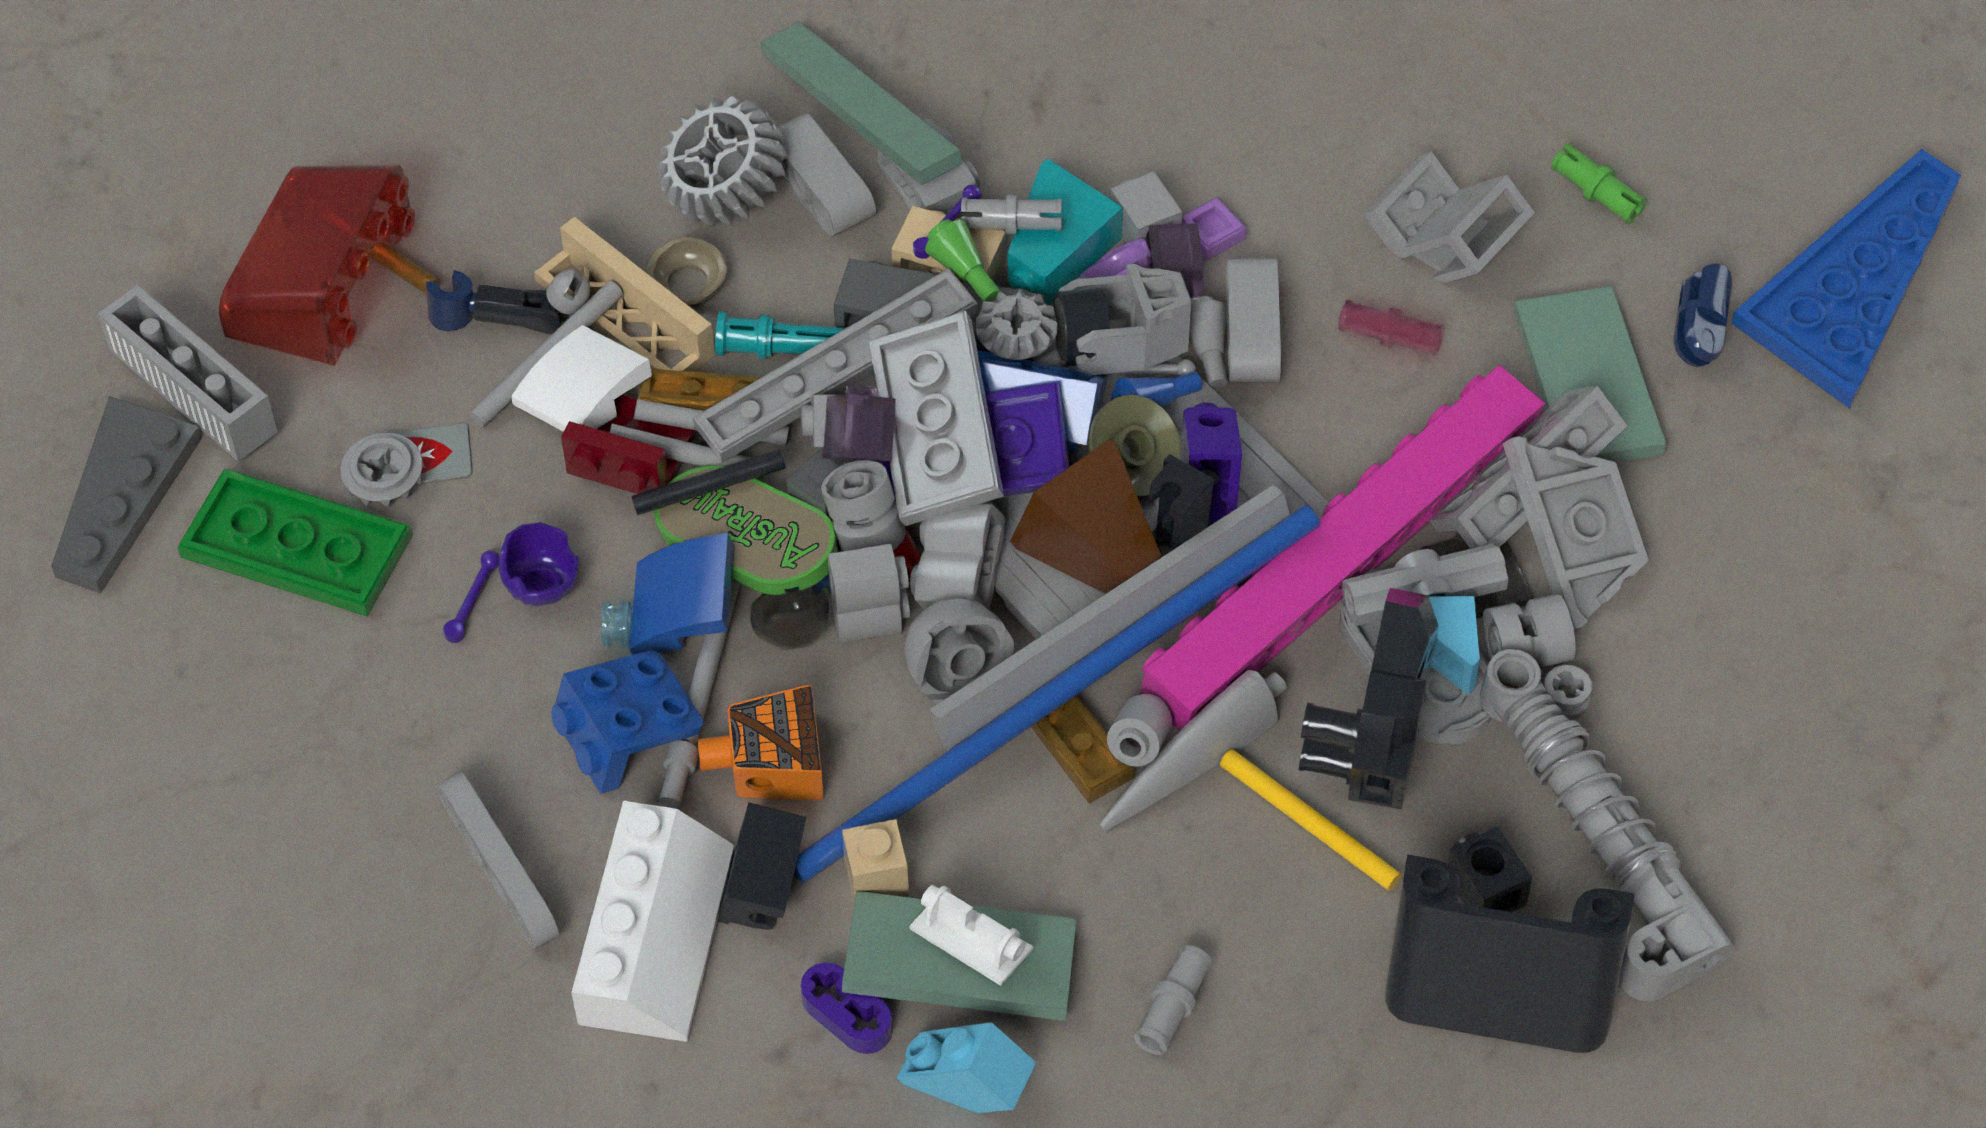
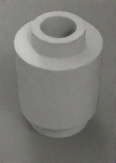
[1107,694,1172,767]

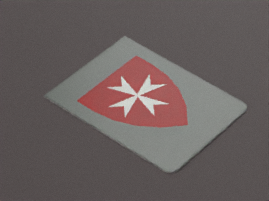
[381,423,472,482]

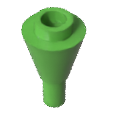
[925,219,1000,302]

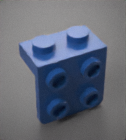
[551,650,703,794]

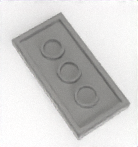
[869,311,1004,526]

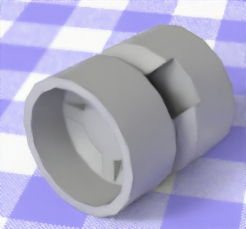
[821,460,906,552]
[1482,594,1576,667]

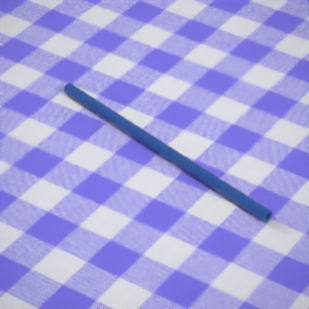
[794,505,1320,884]

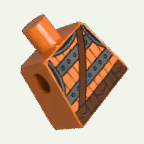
[698,685,824,801]

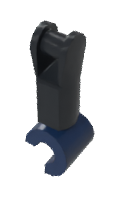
[426,270,562,334]

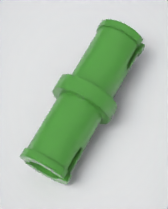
[1551,143,1647,224]

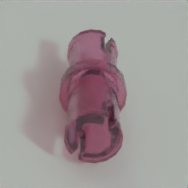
[1338,299,1444,356]

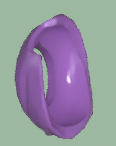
[1079,239,1151,279]

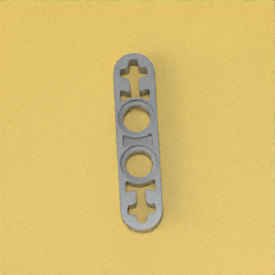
[436,772,559,949]

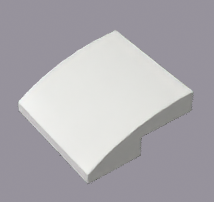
[511,325,652,432]

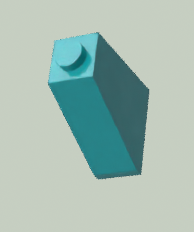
[1007,158,1123,305]

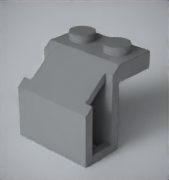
[1363,151,1535,284]

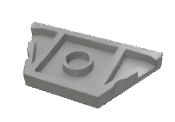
[1503,436,1649,631]

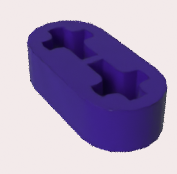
[800,962,892,1054]

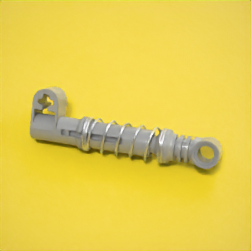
[1480,649,1735,1002]

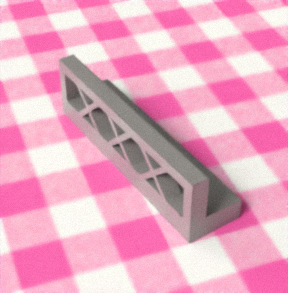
[1429,386,1627,549]

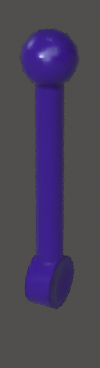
[913,185,982,259]
[443,550,500,643]

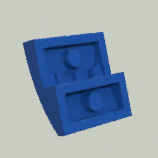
[629,533,734,655]

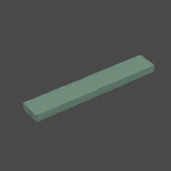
[760,22,962,185]

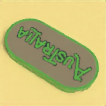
[654,465,838,595]

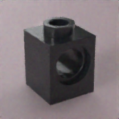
[1448,826,1532,912]

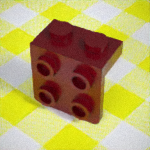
[561,395,697,494]

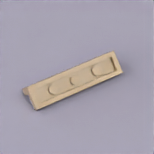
[534,217,715,372]

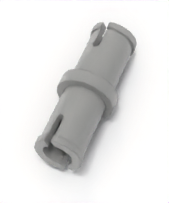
[961,194,1062,235]
[1134,945,1212,1055]

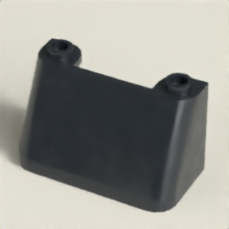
[1385,854,1634,1053]

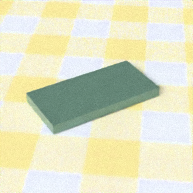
[1513,286,1666,462]
[842,891,1076,1021]

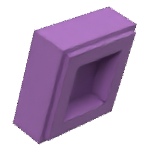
[1181,197,1247,261]

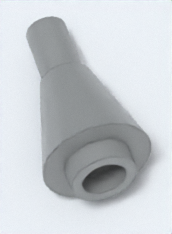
[1189,296,1228,389]

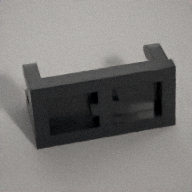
[1149,454,1214,551]
[718,802,807,930]

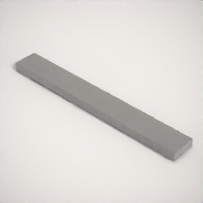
[929,485,1290,751]

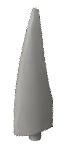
[1098,670,1287,832]

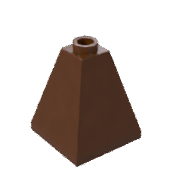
[1009,439,1162,594]

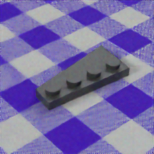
[51,396,202,594]

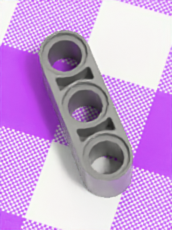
[777,114,876,237]
[1226,258,1281,382]

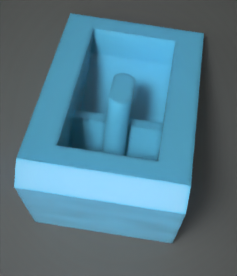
[1429,596,1480,695]

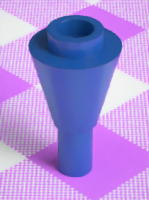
[1111,372,1202,409]

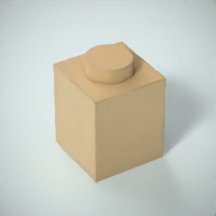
[842,819,909,902]

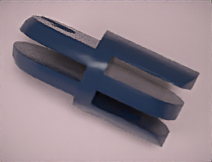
[1673,263,1733,367]

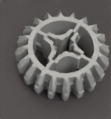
[656,96,788,227]

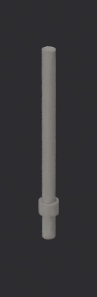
[659,579,740,809]

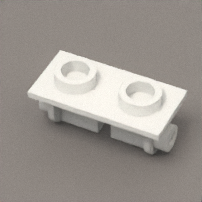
[909,885,1033,986]

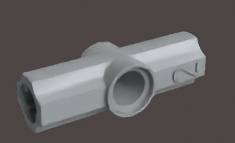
[1342,544,1508,626]

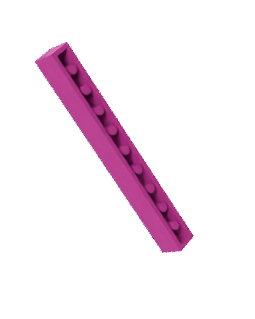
[1139,365,1545,731]

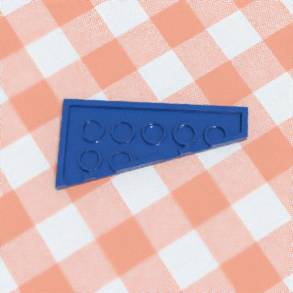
[1731,149,1961,409]

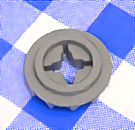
[976,288,1057,360]
[340,433,424,507]

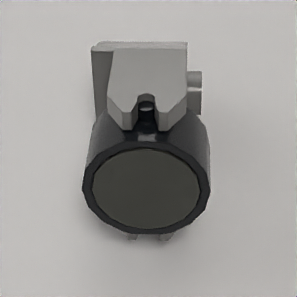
[1054,264,1191,375]

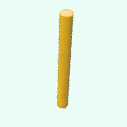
[1220,749,1402,891]

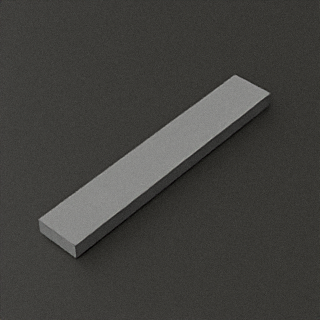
[693,268,978,463]

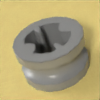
[1544,665,1592,719]

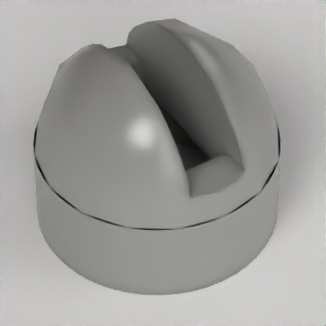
[546,269,590,314]

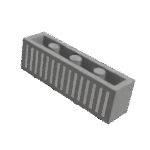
[98,285,277,462]

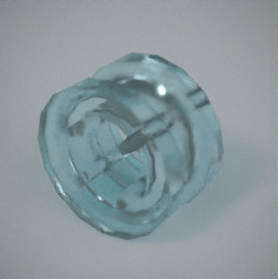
[600,600,632,648]

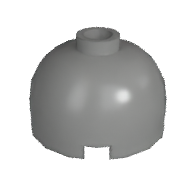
[905,598,1014,704]

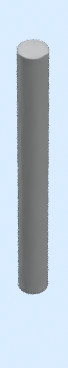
[469,281,623,427]

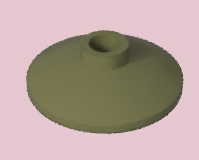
[1089,395,1181,497]

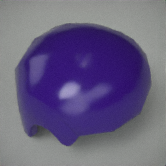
[499,522,579,606]

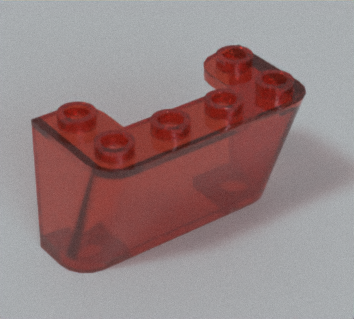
[219,165,415,366]

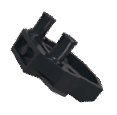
[1299,588,1439,810]

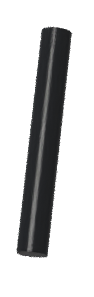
[631,449,786,515]

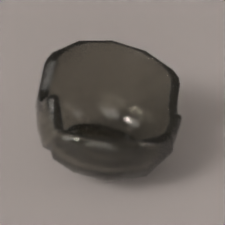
[750,587,831,650]

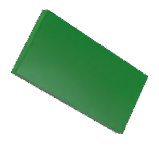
[177,468,412,617]

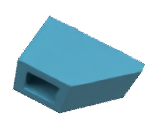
[896,1022,1036,1114]

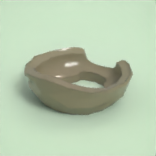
[645,236,728,306]

